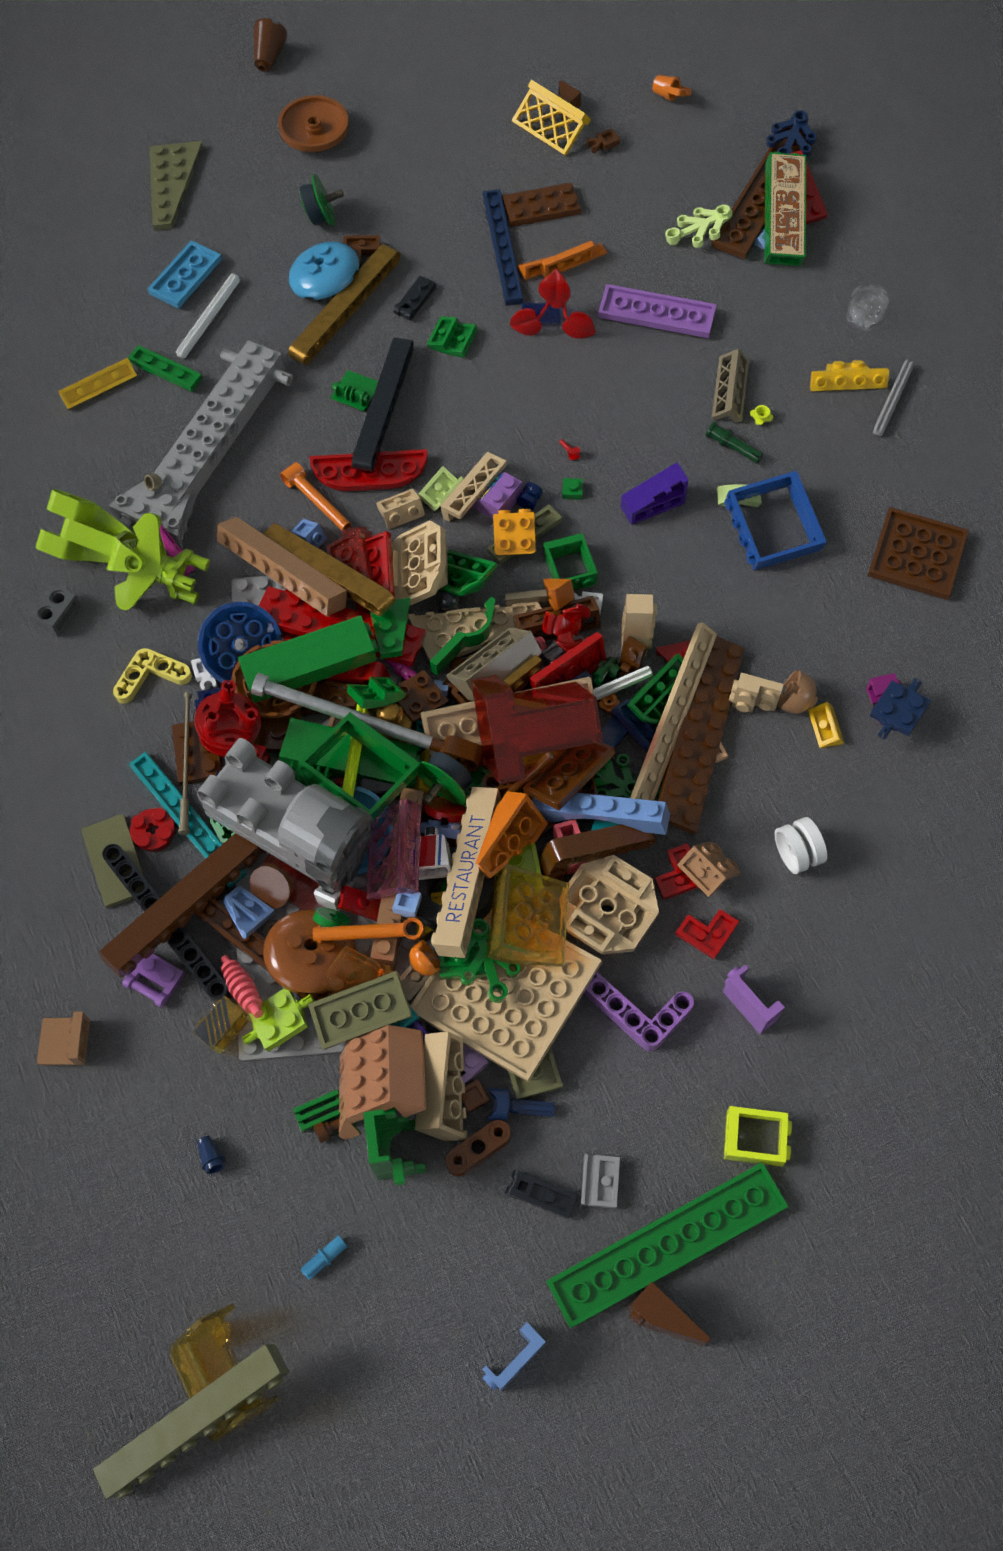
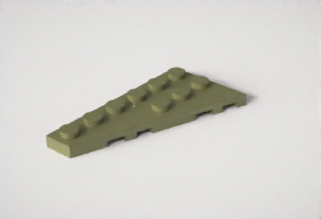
[149,141,203,231]

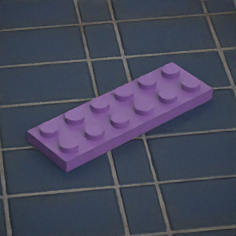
[598,284,717,338]

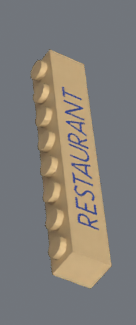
[431,787,502,958]

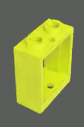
[724,1106,792,1167]

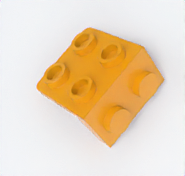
[493,509,536,555]

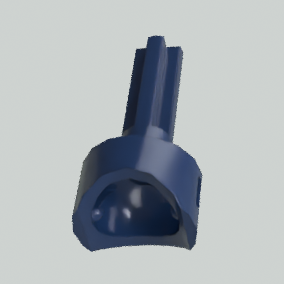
[486,1088,555,1122]

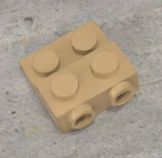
[729,673,783,713]

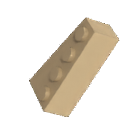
[415,1031,467,1141]

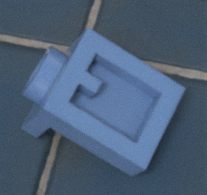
[291,519,327,548]

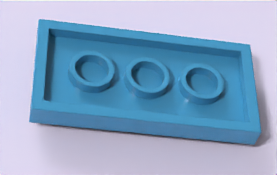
[147,240,222,309]

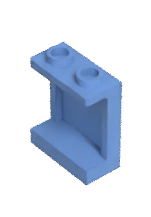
[482,1322,546,1391]

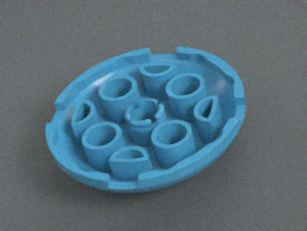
[289,241,359,300]

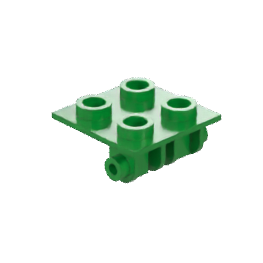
[330,370,378,412]

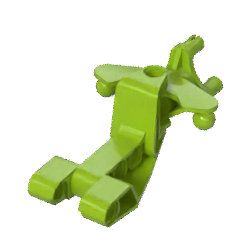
[35,489,210,610]

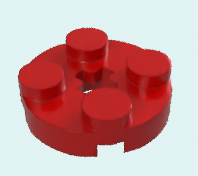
[130,808,176,852]

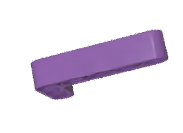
[583,972,694,1052]

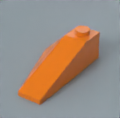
[476,791,548,878]

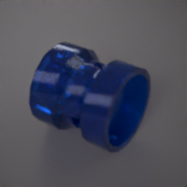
[517,482,543,511]

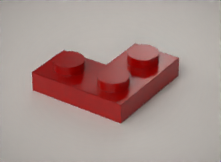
[654,843,699,900]
[675,909,739,960]

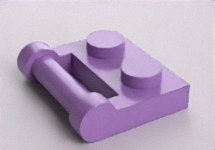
[122,954,186,1008]

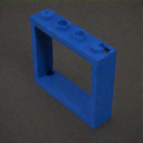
[724,471,826,571]

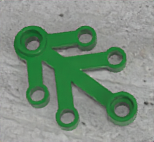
[581,754,637,798]
[454,919,520,1003]

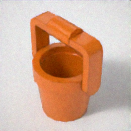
[652,75,692,101]

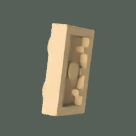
[376,488,425,529]

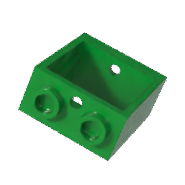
[543,533,598,590]

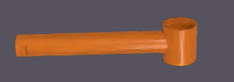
[280,462,352,532]
[313,918,424,943]

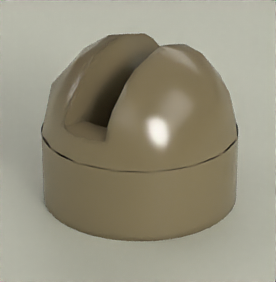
[144,473,162,491]

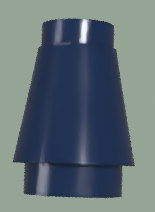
[197,1136,225,1175]

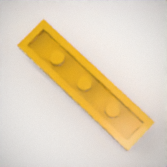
[58,358,137,409]

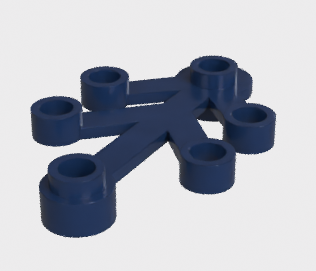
[766,110,817,157]

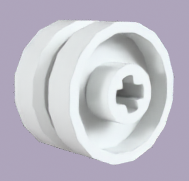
[775,817,827,874]

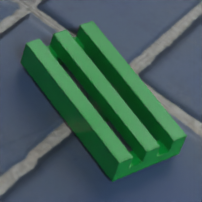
[293,1090,341,1133]

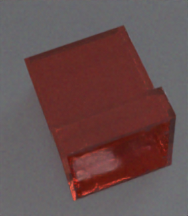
[470,675,603,784]

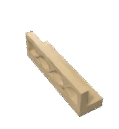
[440,452,507,522]

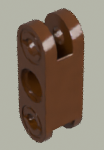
[446,1120,511,1177]

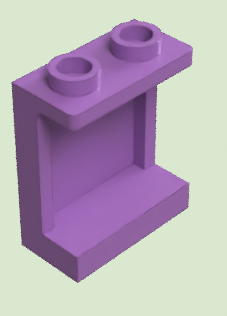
[723,965,785,1034]

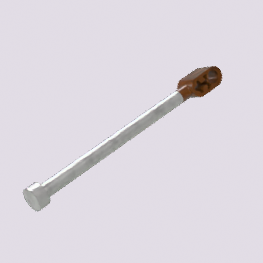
[251,672,484,772]

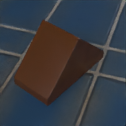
[558,81,581,120]

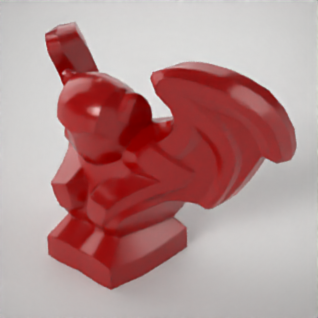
[542,604,591,653]

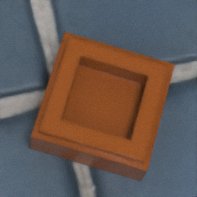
[461,1079,490,1113]

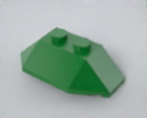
[440,549,498,596]
[627,653,683,725]

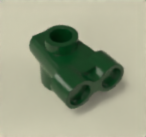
[592,657,621,689]

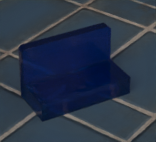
[522,302,560,323]

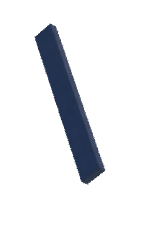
[482,189,524,306]

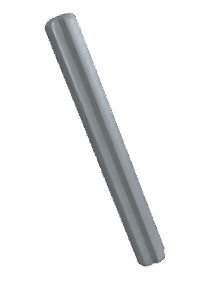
[873,360,914,437]

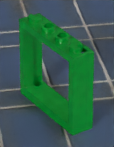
[296,712,421,824]

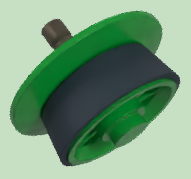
[300,174,344,226]
[418,752,472,805]

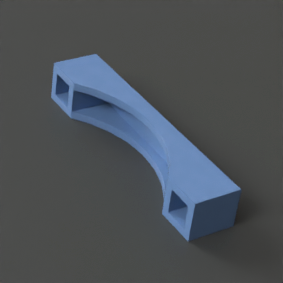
[532,793,670,835]

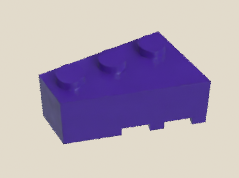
[621,462,689,525]

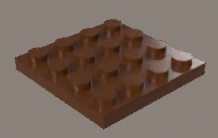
[867,507,969,600]

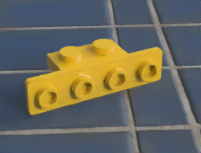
[810,360,889,391]

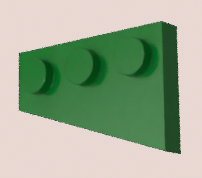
[370,597,411,659]

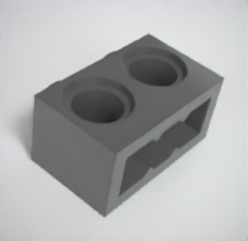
[32,585,81,637]

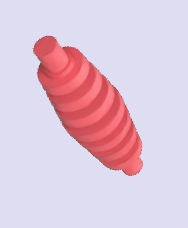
[220,955,263,1018]

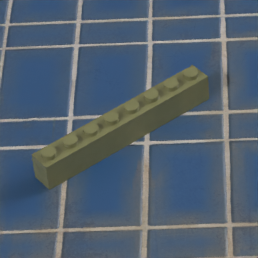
[93,1344,290,1500]

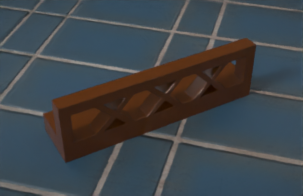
[513,596,600,641]

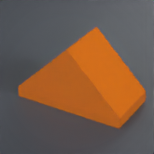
[543,578,575,610]

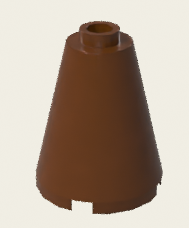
[253,18,288,72]

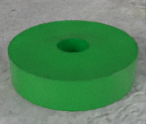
[313,907,351,927]

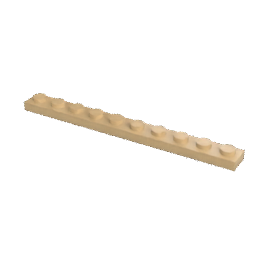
[630,623,717,801]

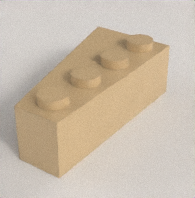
[621,594,657,657]

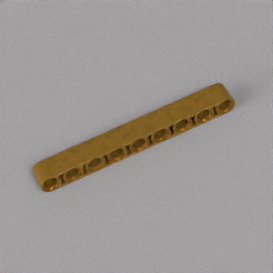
[288,244,401,366]
[262,523,396,616]

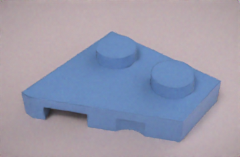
[223,885,275,939]

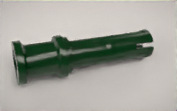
[705,421,764,464]

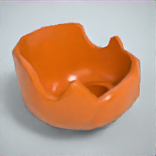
[409,940,440,976]

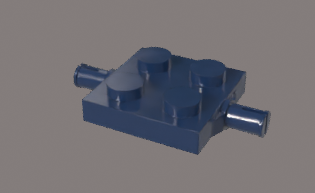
[870,679,931,740]

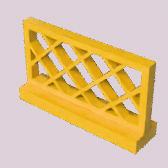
[512,80,591,156]

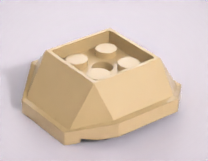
[392,520,448,606]
[557,855,659,955]

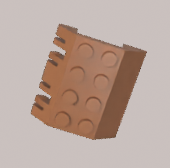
[339,1025,427,1139]

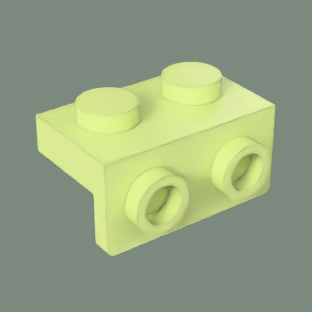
[418,466,464,512]

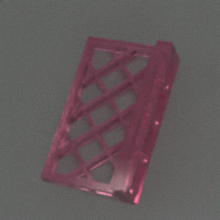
[367,799,421,901]

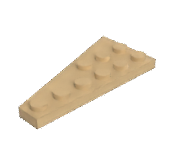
[408,601,542,662]

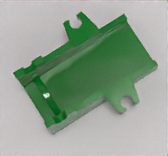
[363,1107,426,1186]

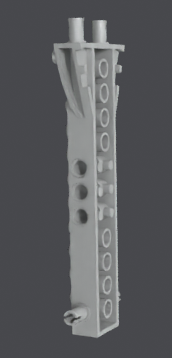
[108,340,293,549]

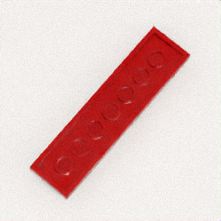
[258,586,426,667]

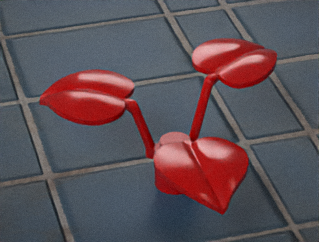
[510,269,596,339]

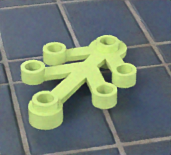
[665,205,733,248]

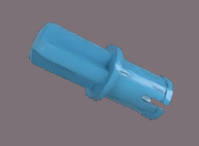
[301,1235,348,1280]

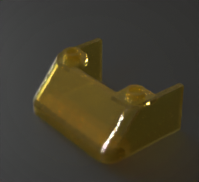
[170,1304,280,1442]

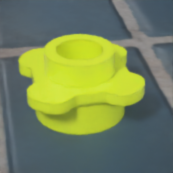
[750,405,773,425]

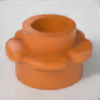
[599,693,620,713]

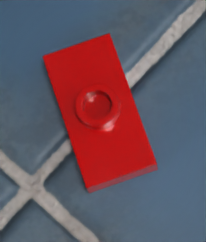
[338,885,381,922]

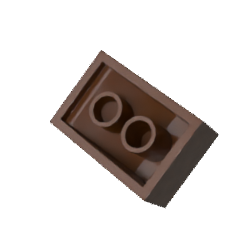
[628,1281,711,1346]

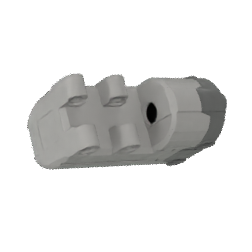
[197,738,373,893]

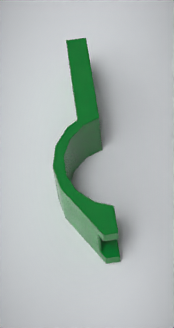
[430,596,496,676]

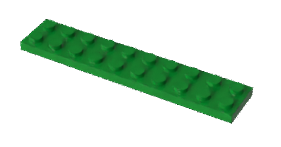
[546,1162,788,1329]

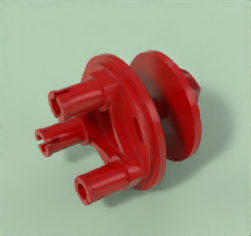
[194,680,261,757]

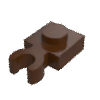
[587,128,620,153]

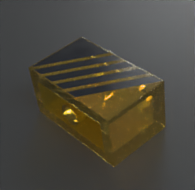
[193,995,251,1054]

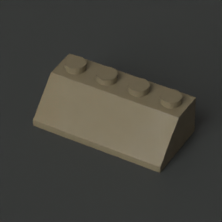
[446,627,542,701]

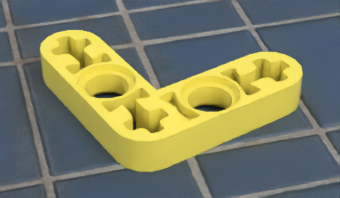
[113,648,192,704]

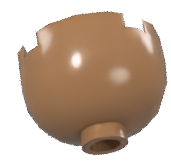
[777,670,818,714]

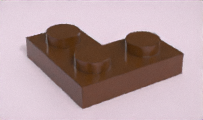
[343,235,381,269]

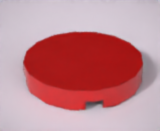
[423,797,467,823]

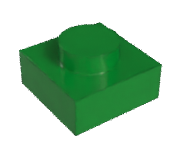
[562,478,583,500]

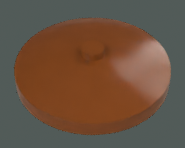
[278,95,349,152]

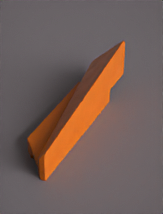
[517,241,607,281]

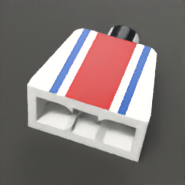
[406,827,452,881]

